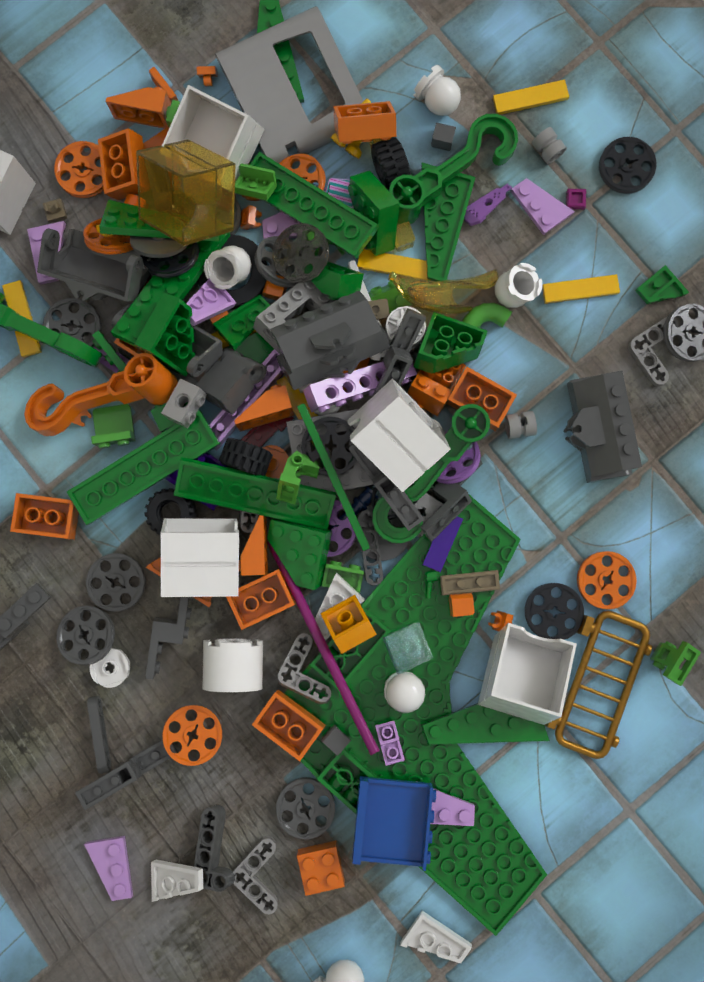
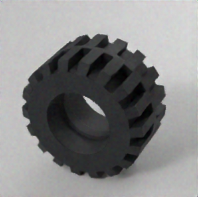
[371,137,411,190]
[219,438,273,476]
[144,488,197,535]

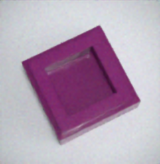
[566,189,586,210]

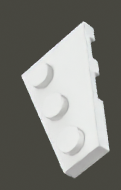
[315,572,364,641]
[151,860,203,902]
[400,911,472,963]

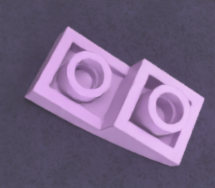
[375,721,405,766]

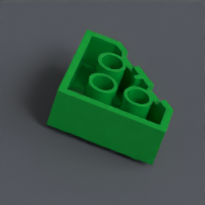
[348,170,400,256]
[134,293,195,377]
[414,312,487,374]
[267,518,332,590]

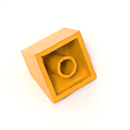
[320,595,377,654]

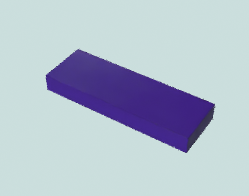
[422,516,463,572]

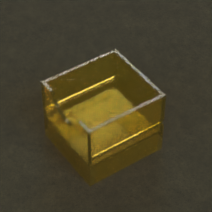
[136,139,235,246]

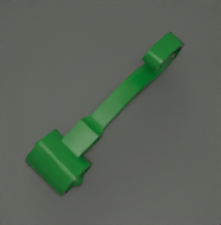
[389,114,518,226]
[0,293,103,368]
[372,404,490,543]

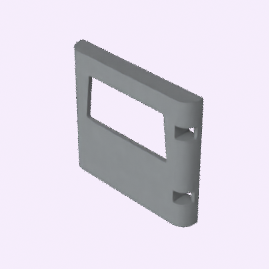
[215,6,363,163]

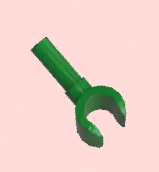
[425,570,438,598]

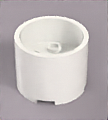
[202,638,263,692]

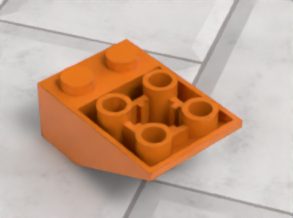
[407,364,466,416]

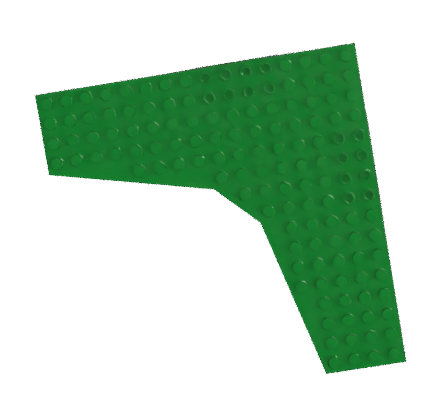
[284,495,547,936]

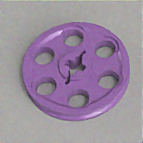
[436,431,481,484]
[327,499,356,557]

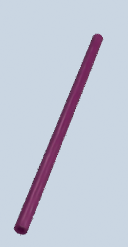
[267,541,380,755]

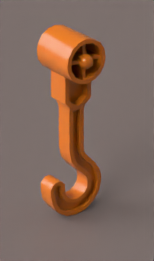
[24,353,178,436]

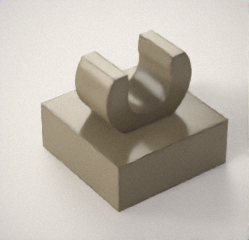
[43,198,67,223]

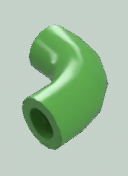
[462,303,512,328]

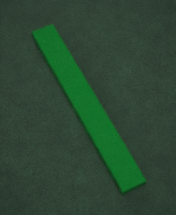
[297,403,370,551]

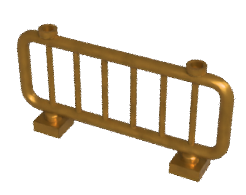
[545,610,652,759]

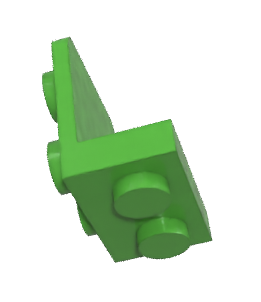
[91,404,136,449]

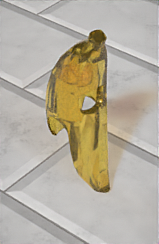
[388,269,499,314]

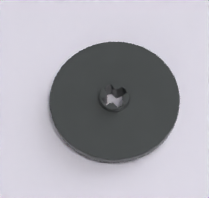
[130,236,189,258]
[355,504,409,561]

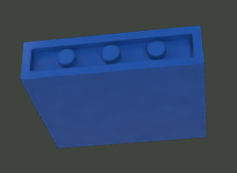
[352,776,436,871]

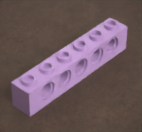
[303,362,417,413]

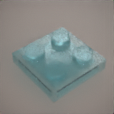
[382,621,434,674]

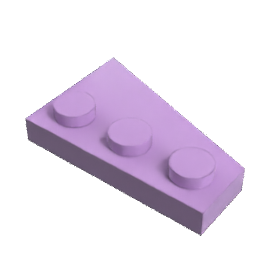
[27,221,66,285]
[186,278,236,327]
[416,781,475,826]

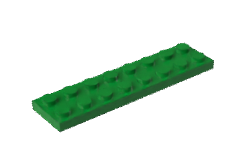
[250,152,379,259]
[111,217,231,349]
[67,410,221,525]
[174,457,336,530]

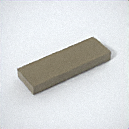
[440,570,500,595]

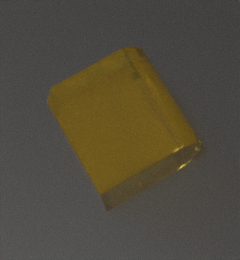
[395,221,415,252]

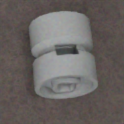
[532,127,567,164]
[505,411,537,439]

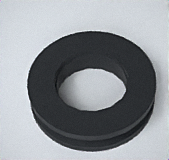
[197,235,268,310]

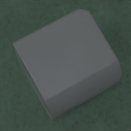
[431,122,456,151]
[321,724,351,756]

